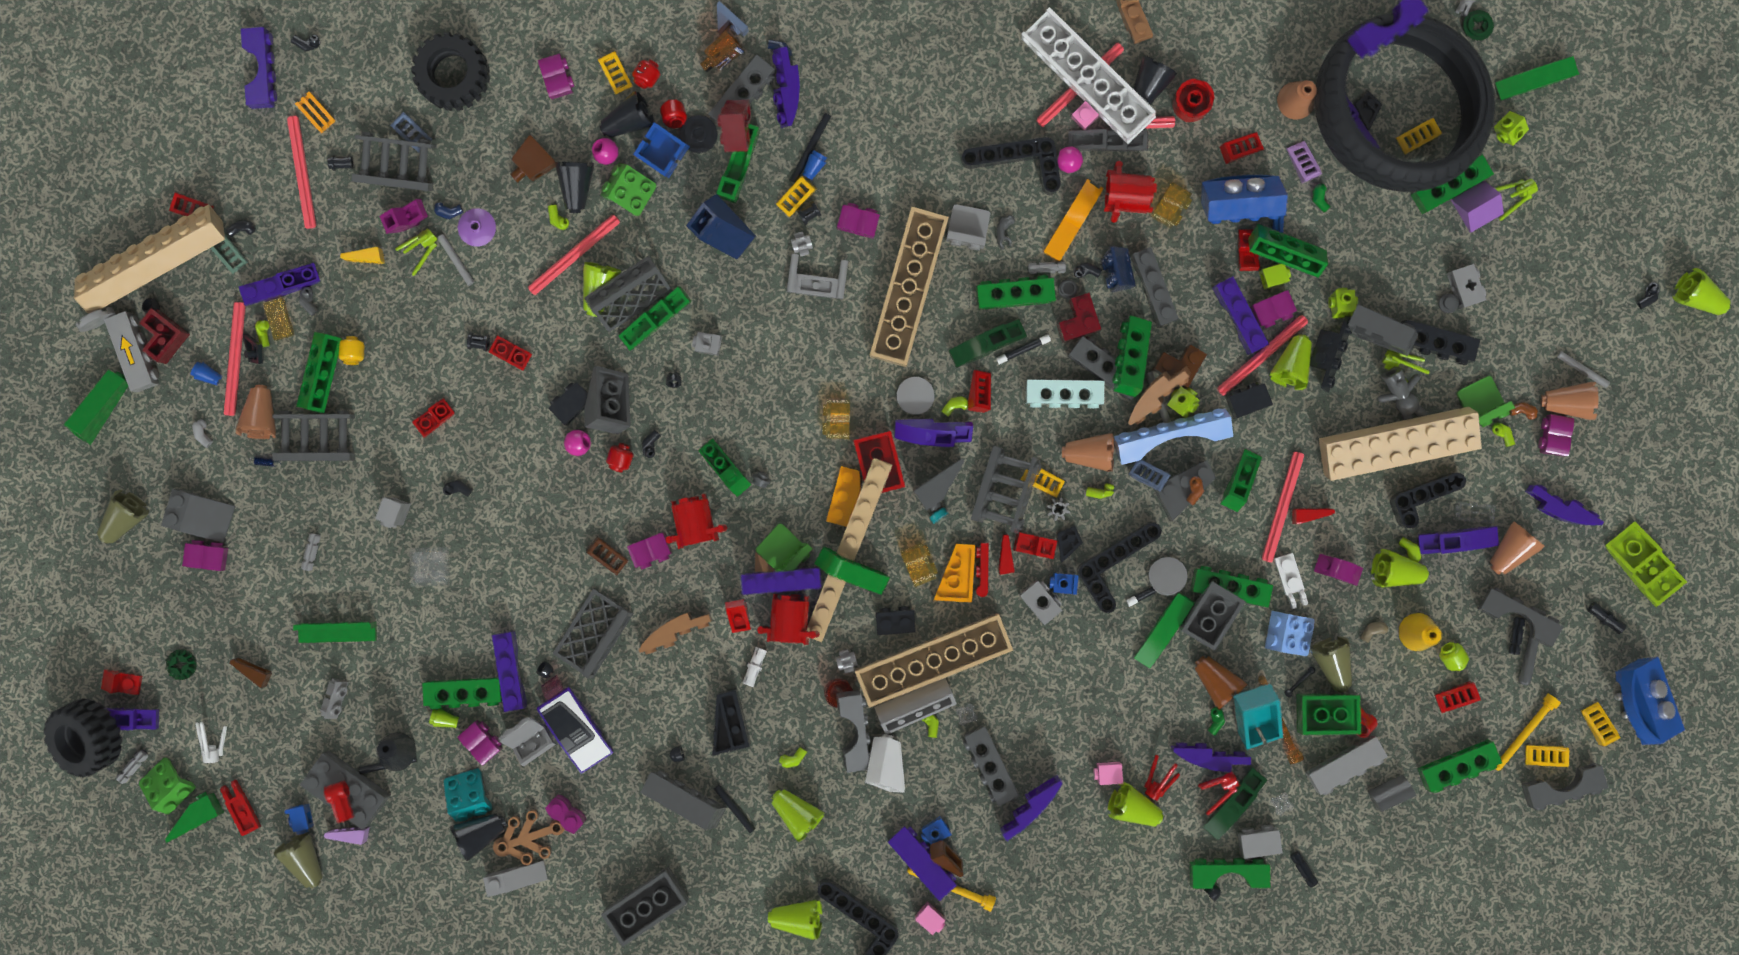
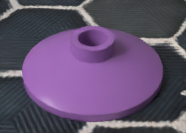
[458,209,496,246]

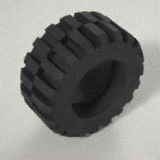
[411,32,490,111]
[43,698,122,777]

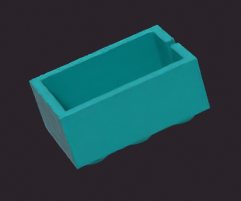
[1234,684,1283,749]

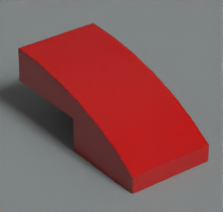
[1238,230,1260,271]
[1013,532,1057,559]

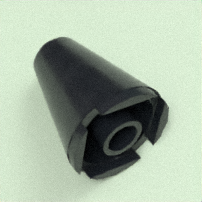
[1133,55,1177,105]
[599,91,655,138]
[555,162,594,213]
[377,732,417,771]
[450,813,507,861]

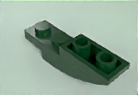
[948,319,1027,368]
[1202,767,1267,840]

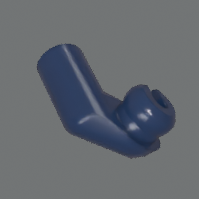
[768,39,792,60]
[434,202,464,220]

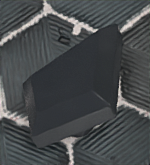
[1354,91,1382,130]
[243,334,264,364]
[1057,525,1083,562]

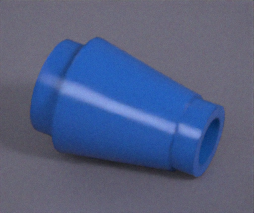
[802,150,827,180]
[190,362,222,386]

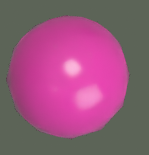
[592,138,619,165]
[1058,146,1083,173]
[564,430,591,456]

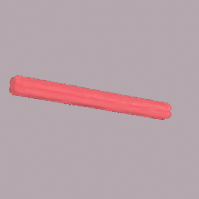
[1036,43,1124,127]
[287,116,316,229]
[528,215,620,295]
[224,302,245,416]
[1217,315,1308,396]
[1262,452,1304,562]

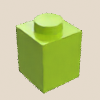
[1259,264,1291,290]

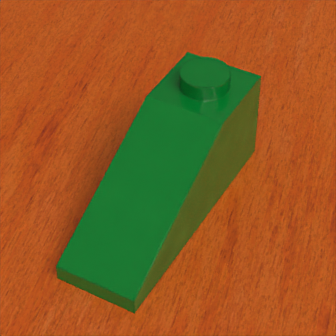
[1220,449,1262,512]
[165,792,224,843]

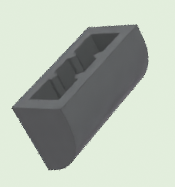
[1367,775,1417,812]

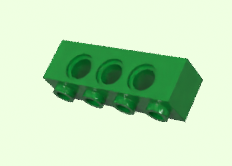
[1411,155,1494,215]
[1248,224,1328,278]
[976,275,1056,310]
[1112,315,1152,397]
[296,332,343,413]
[1190,565,1273,608]
[422,677,502,709]
[1417,739,1502,793]

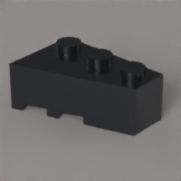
[712,688,751,756]

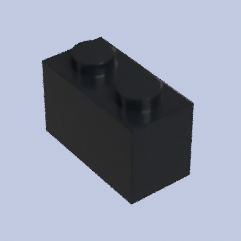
[548,382,588,426]
[1226,382,1273,419]

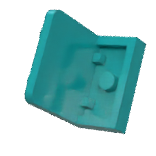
[444,768,493,822]

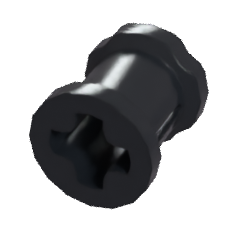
[797,201,822,225]
[467,332,490,352]

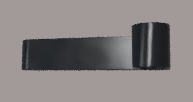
[961,137,1061,195]
[1077,523,1162,613]
[818,878,898,955]

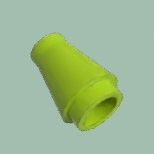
[429,709,459,728]

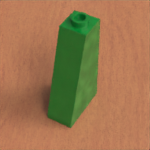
[64,369,128,445]

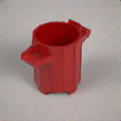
[1104,161,1157,223]
[666,494,727,549]
[757,594,820,645]

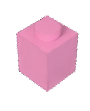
[1071,101,1099,130]
[1093,762,1123,785]
[915,901,945,935]

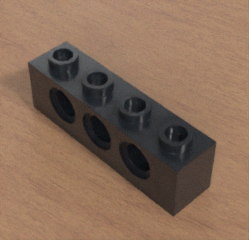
[1401,319,1481,365]

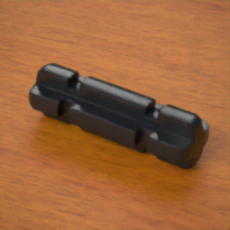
[1508,617,1526,655]
[1290,851,1318,888]

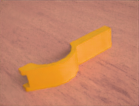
[1043,179,1104,262]

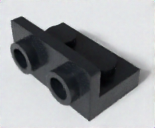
[876,606,916,635]

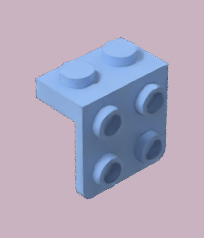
[1265,611,1315,656]

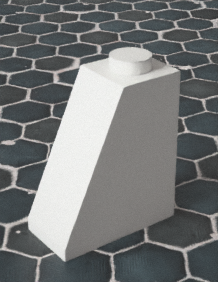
[865,734,905,793]

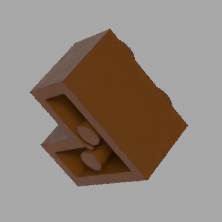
[1151,345,1207,389]

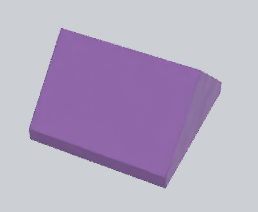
[1451,181,1504,233]

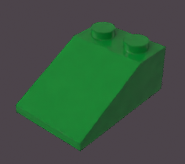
[1296,693,1361,735]

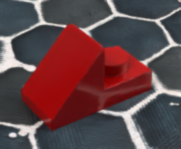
[725,599,751,633]
[101,670,142,695]

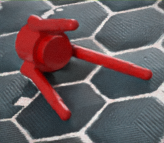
[1144,755,1180,801]
[1198,771,1240,815]

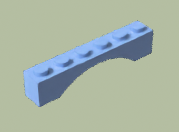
[1114,408,1233,465]

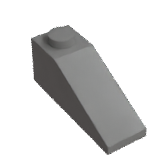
[483,860,548,897]

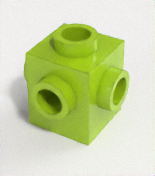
[1494,111,1529,146]
[1328,288,1358,318]
[1167,386,1200,418]

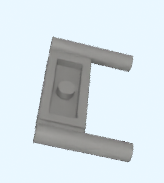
[787,254,848,299]

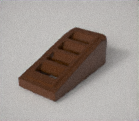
[586,536,629,576]
[230,657,272,688]
[930,840,963,877]

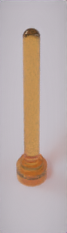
[1258,675,1304,764]

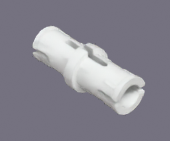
[742,647,767,687]

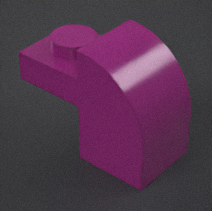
[379,199,428,234]
[1314,554,1363,586]

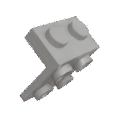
[946,204,990,250]
[499,717,556,766]

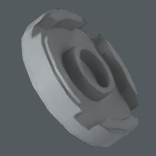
[76,307,116,332]
[897,377,934,415]
[1148,557,1187,596]

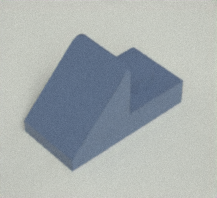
[717,1,749,37]

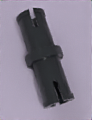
[1587,602,1627,634]

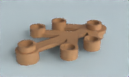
[493,810,565,865]

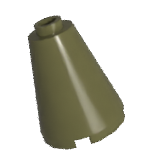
[97,490,150,544]
[1311,636,1352,692]
[273,833,323,889]

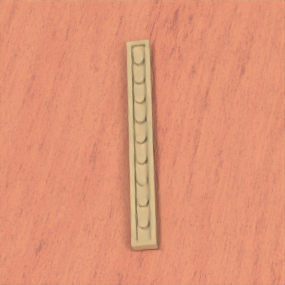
[807,458,892,642]

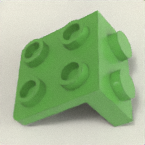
[600,162,656,216]
[1457,376,1515,427]
[756,524,813,572]
[139,757,196,815]

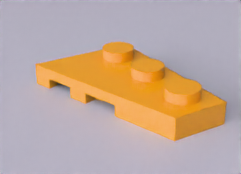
[826,466,861,527]
[934,544,975,602]

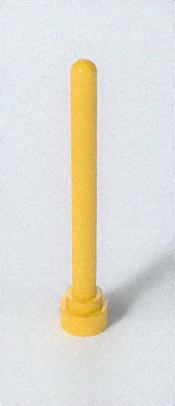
[1496,693,1561,771]
[907,867,996,912]

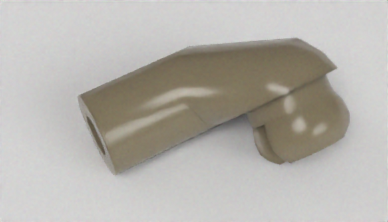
[1360,621,1388,643]

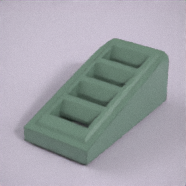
[210,232,248,274]

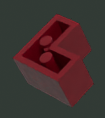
[718,100,752,152]
[1057,293,1101,343]
[139,308,190,364]

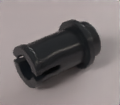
[327,155,353,171]

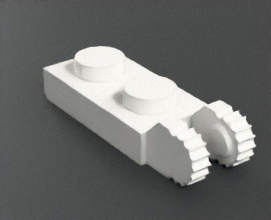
[1274,553,1308,609]

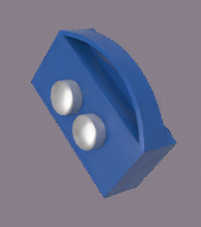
[1201,175,1288,224]
[1614,657,1685,745]

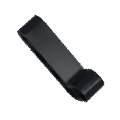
[1390,473,1466,528]

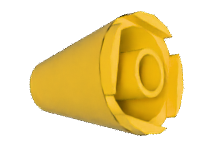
[1399,613,1442,651]

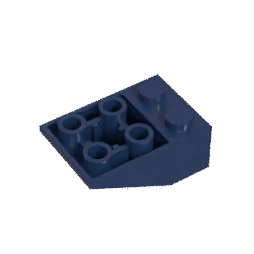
[686,194,756,260]
[1101,247,1136,293]

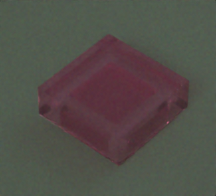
[541,675,563,700]

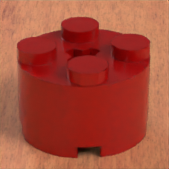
[1172,79,1214,122]

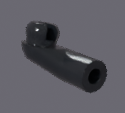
[291,35,321,51]
[226,220,256,237]
[1073,262,1102,278]
[1636,282,1660,309]
[642,429,661,458]
[443,480,473,497]

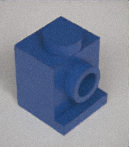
[1049,573,1078,595]
[284,803,314,835]
[921,816,952,845]

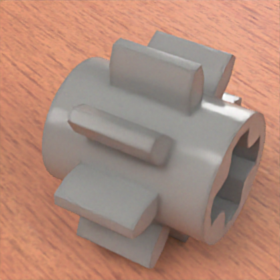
[791,231,813,256]
[1046,498,1070,521]
[835,649,858,674]

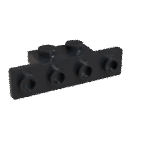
[1310,316,1352,393]

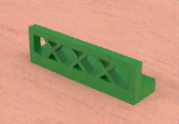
[293,622,377,643]

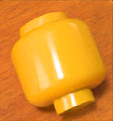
[338,336,365,365]

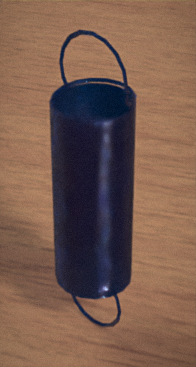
[249,457,281,467]

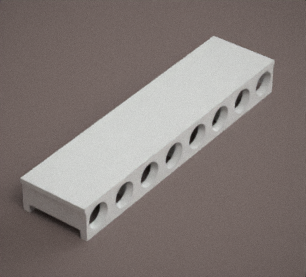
[1021,7,1156,144]

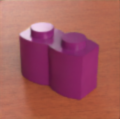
[538,53,575,100]
[837,203,880,239]
[1250,290,1297,329]
[1538,414,1574,457]
[627,532,673,570]
[182,540,228,571]
[457,720,503,766]
[545,794,587,834]

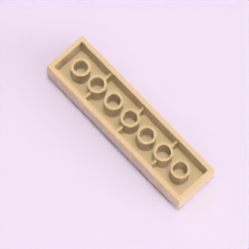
[74,204,225,314]
[870,207,949,367]
[1319,407,1482,481]
[855,613,1013,708]

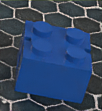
[633,122,690,178]

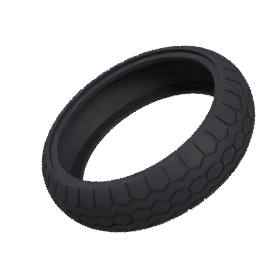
[1314,13,1495,192]

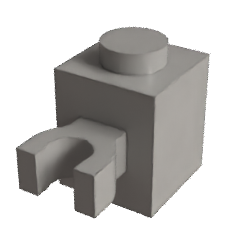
[692,332,722,356]

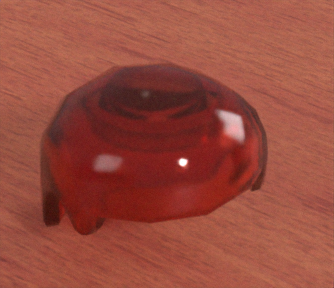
[824,678,853,708]

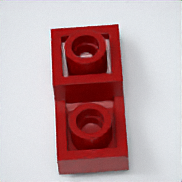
[488,335,532,371]
[412,398,455,438]

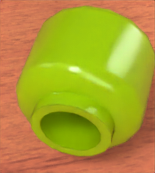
[1439,642,1469,671]

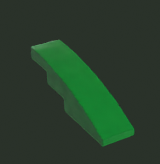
[1495,56,1579,101]
[618,286,692,351]
[1134,592,1194,669]

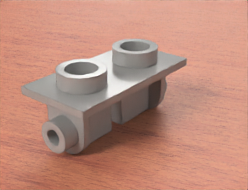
[320,678,348,719]

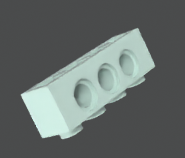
[1026,380,1104,408]

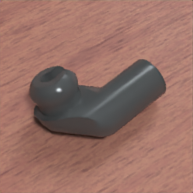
[299,287,319,316]

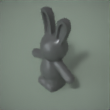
[1378,367,1429,420]

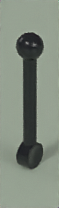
[1285,667,1316,697]

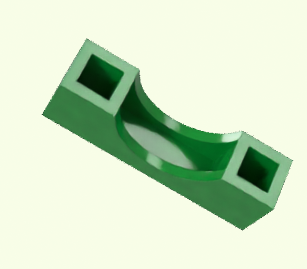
[716,124,760,204]
[1190,858,1271,889]

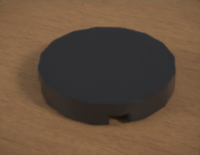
[680,115,718,154]

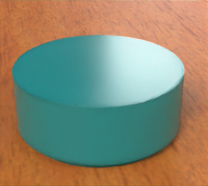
[929,507,948,524]

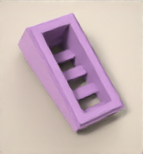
[1287,141,1322,183]
[324,827,370,845]

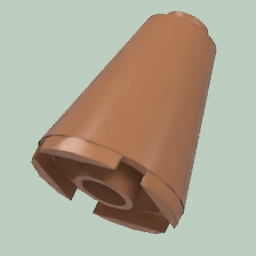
[1277,81,1317,120]
[1541,382,1598,420]
[236,385,276,439]
[1062,433,1114,472]
[1490,522,1544,575]

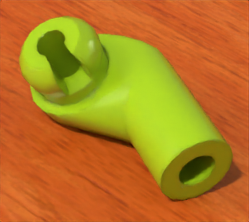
[548,205,569,230]
[255,320,270,347]
[941,396,968,417]
[1492,423,1515,447]
[1086,483,1114,499]
[1398,537,1421,562]
[922,714,939,738]
[779,747,807,768]

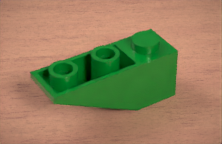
[698,438,752,497]

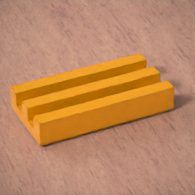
[295,92,336,133]

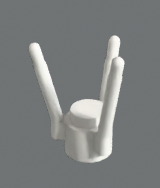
[195,722,227,763]

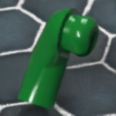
[1312,183,1331,213]
[1207,707,1225,736]

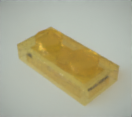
[263,298,295,341]

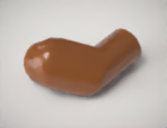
[1509,402,1538,420]
[1186,477,1204,506]

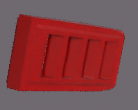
[1220,132,1264,164]
[169,193,214,216]
[968,370,991,413]
[1292,508,1335,524]
[998,534,1015,575]
[1434,681,1481,713]

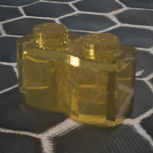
[1151,182,1192,228]
[823,400,850,439]
[900,542,938,587]

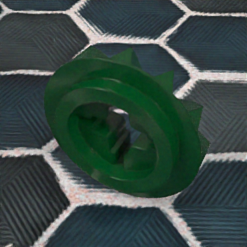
[1462,10,1494,41]
[165,649,197,680]

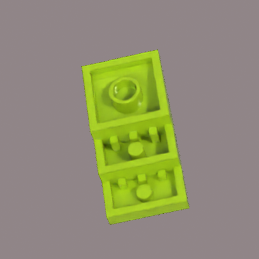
[1605,522,1687,607]

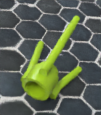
[1494,179,1538,221]
[395,228,438,276]
[1382,349,1430,383]

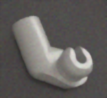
[192,419,213,448]

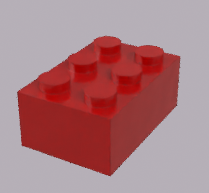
[854,431,905,493]

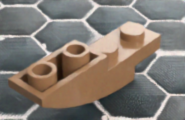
[1116,0,1153,44]
[1128,366,1191,426]
[639,612,712,655]

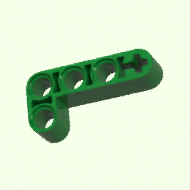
[814,546,890,595]

